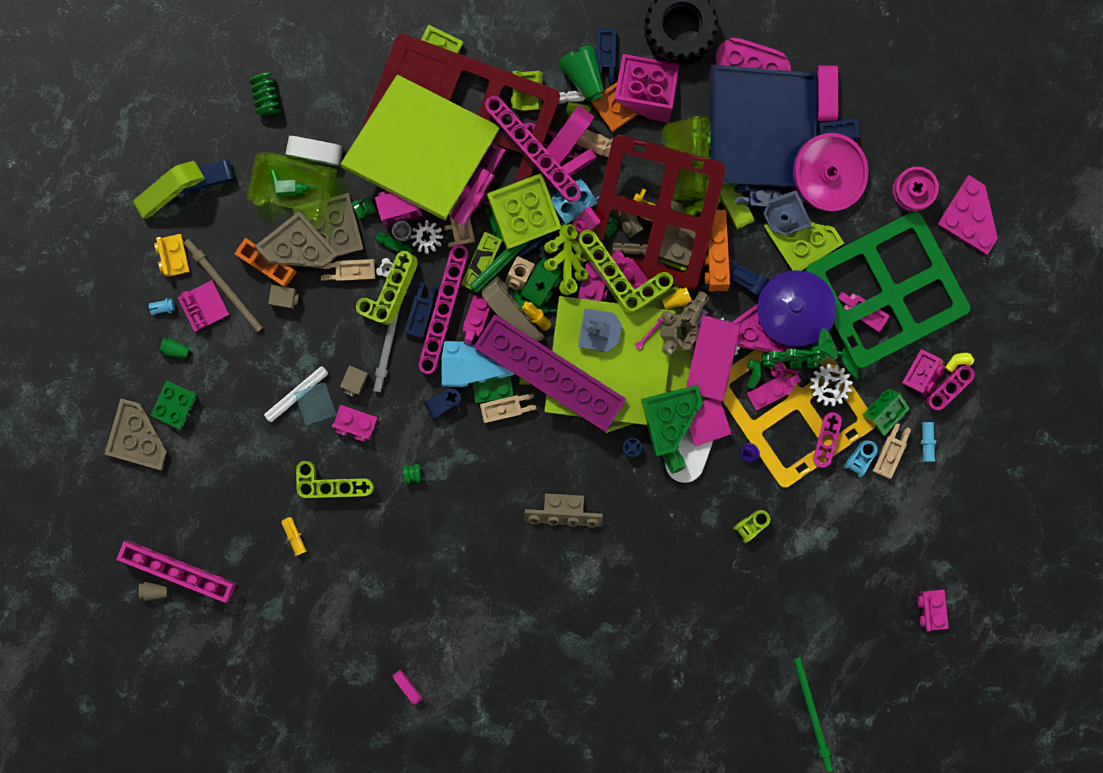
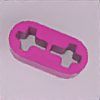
[393,670,423,705]

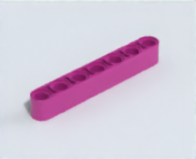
[485,96,581,203]
[419,244,468,375]

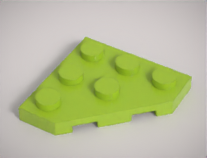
[763,222,844,271]

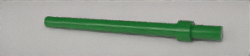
[793,657,833,773]

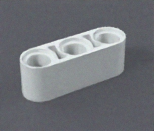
[285,136,344,166]

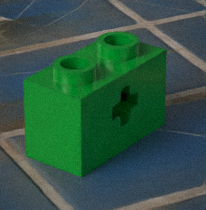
[521,258,563,307]

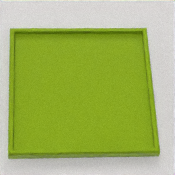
[340,75,500,220]
[545,296,675,425]

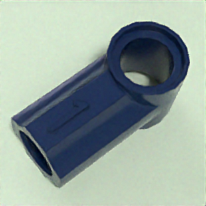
[730,264,770,297]

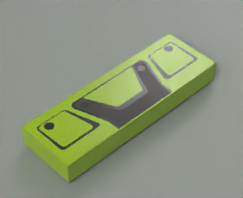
[461,232,503,293]

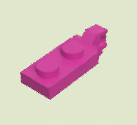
[611,249,652,296]
[838,292,890,333]
[462,295,491,346]
[747,374,801,410]

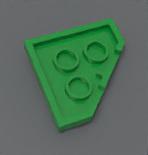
[641,385,703,456]

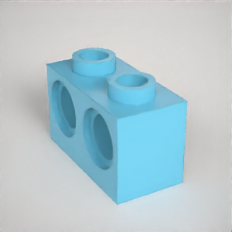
[551,179,597,224]

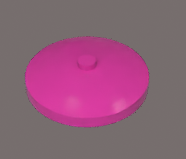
[793,133,869,211]

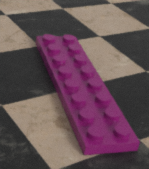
[474,314,626,432]

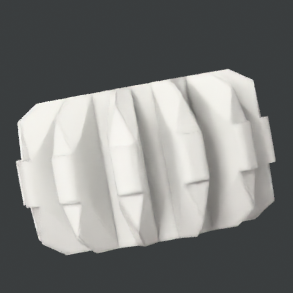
[410,221,443,254]

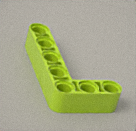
[578,230,673,315]

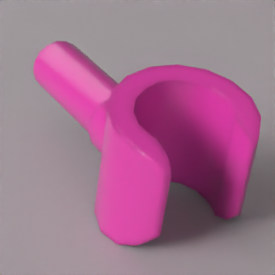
[772,362,799,377]

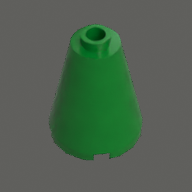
[558,45,604,102]

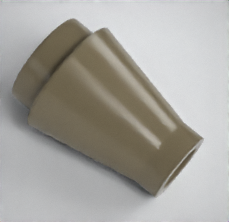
[139,582,167,601]

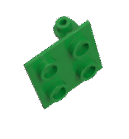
[150,380,197,429]

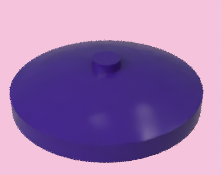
[757,270,836,348]

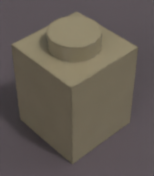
[268,285,299,309]
[340,365,369,397]

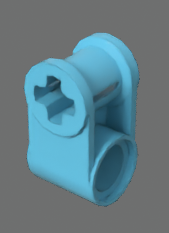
[844,440,877,478]

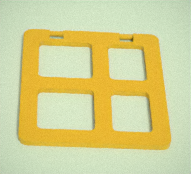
[722,350,875,487]

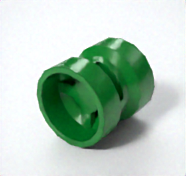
[351,195,377,220]

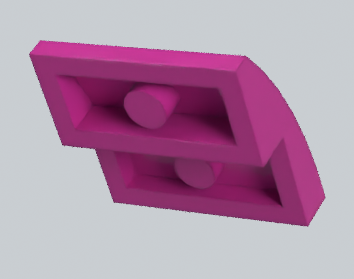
[688,397,731,446]

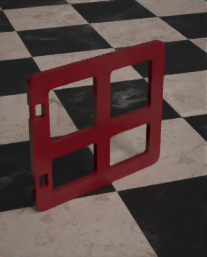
[589,135,726,289]

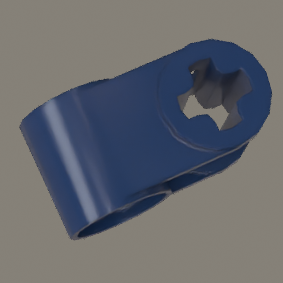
[423,388,462,419]

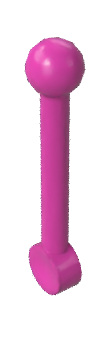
[635,317,664,349]

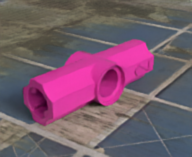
[450,167,494,226]

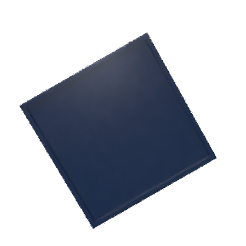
[710,65,817,188]

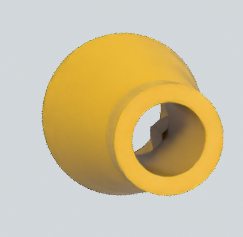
[662,287,692,310]

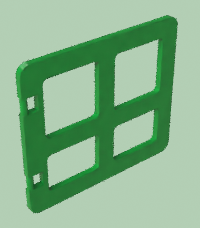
[806,211,970,368]

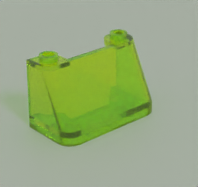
[662,116,710,201]
[246,151,338,221]

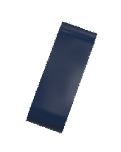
[180,160,234,193]

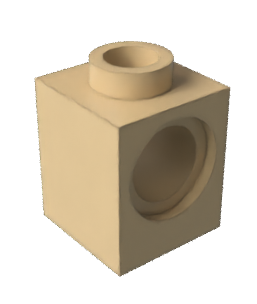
[505,256,535,291]

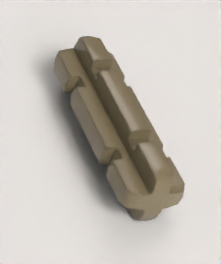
[613,243,647,256]

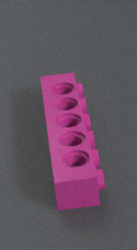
[116,541,236,603]

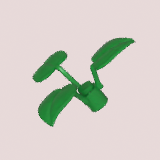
[800,326,858,379]

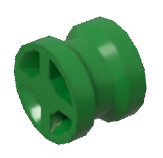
[403,464,421,484]

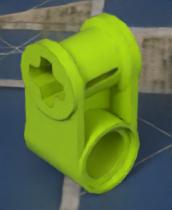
[733,510,770,544]

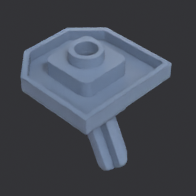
[764,191,811,235]
[578,308,622,352]

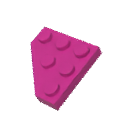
[937,175,998,255]
[732,304,796,352]

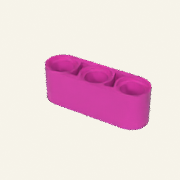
[817,65,838,121]
[926,366,975,411]

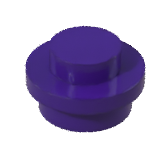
[741,443,760,462]

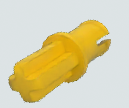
[522,301,551,331]
[281,517,307,556]

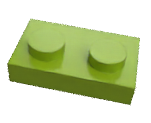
[511,71,542,112]

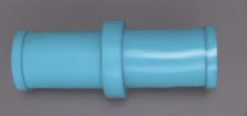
[921,422,936,462]

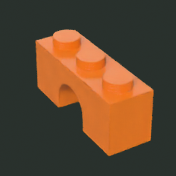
[235,238,296,287]

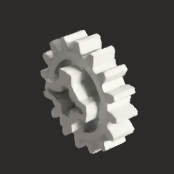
[809,364,852,406]

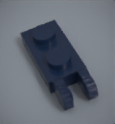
[596,28,616,83]
[735,185,785,209]
[404,282,437,338]

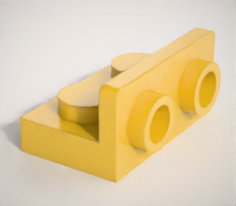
[154,234,190,277]

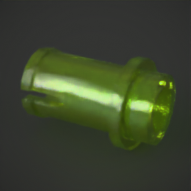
[566,101,591,116]

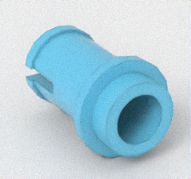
[149,298,175,315]

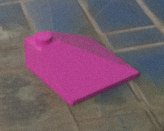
[614,54,679,123]

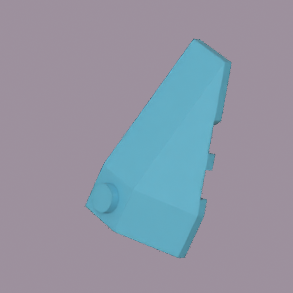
[442,341,515,387]

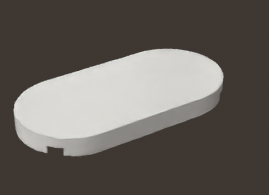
[665,429,713,483]

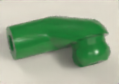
[747,359,761,389]

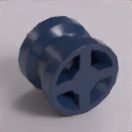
[622,438,642,457]

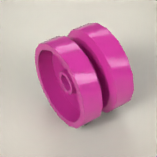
[892,167,939,212]

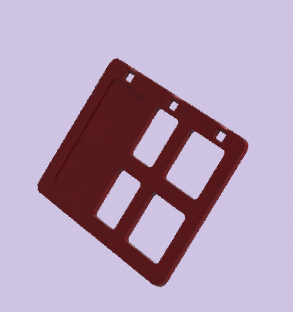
[360,34,560,206]

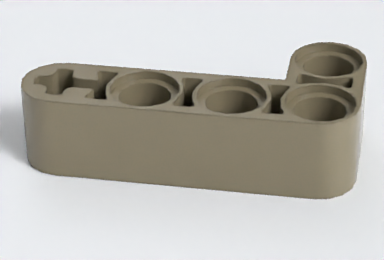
[482,276,545,343]

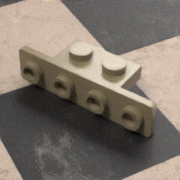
[524,494,602,528]

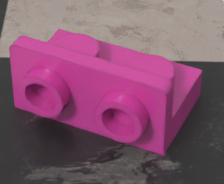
[578,261,612,301]
[902,349,945,397]
[332,405,378,442]
[918,589,949,632]

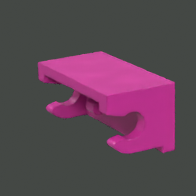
[472,143,506,178]

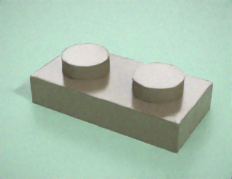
[613,196,643,238]

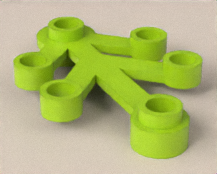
[544,224,588,295]

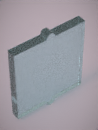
[294,382,336,425]

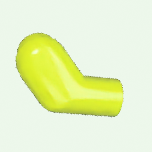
[945,353,974,373]

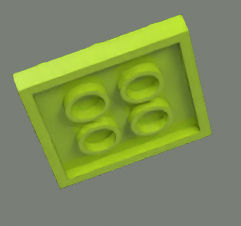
[486,173,561,249]

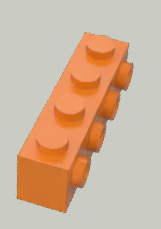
[704,210,730,292]

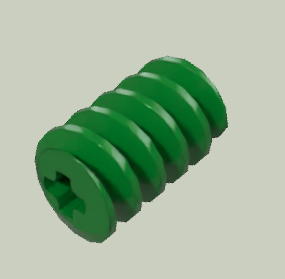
[249,72,281,115]

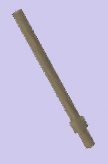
[183,239,263,333]

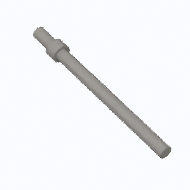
[373,278,402,392]

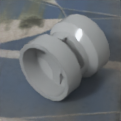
[392,221,412,242]

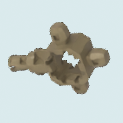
[660,292,709,355]

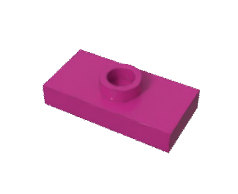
[570,206,601,241]

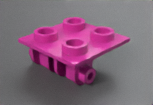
[177,280,229,332]

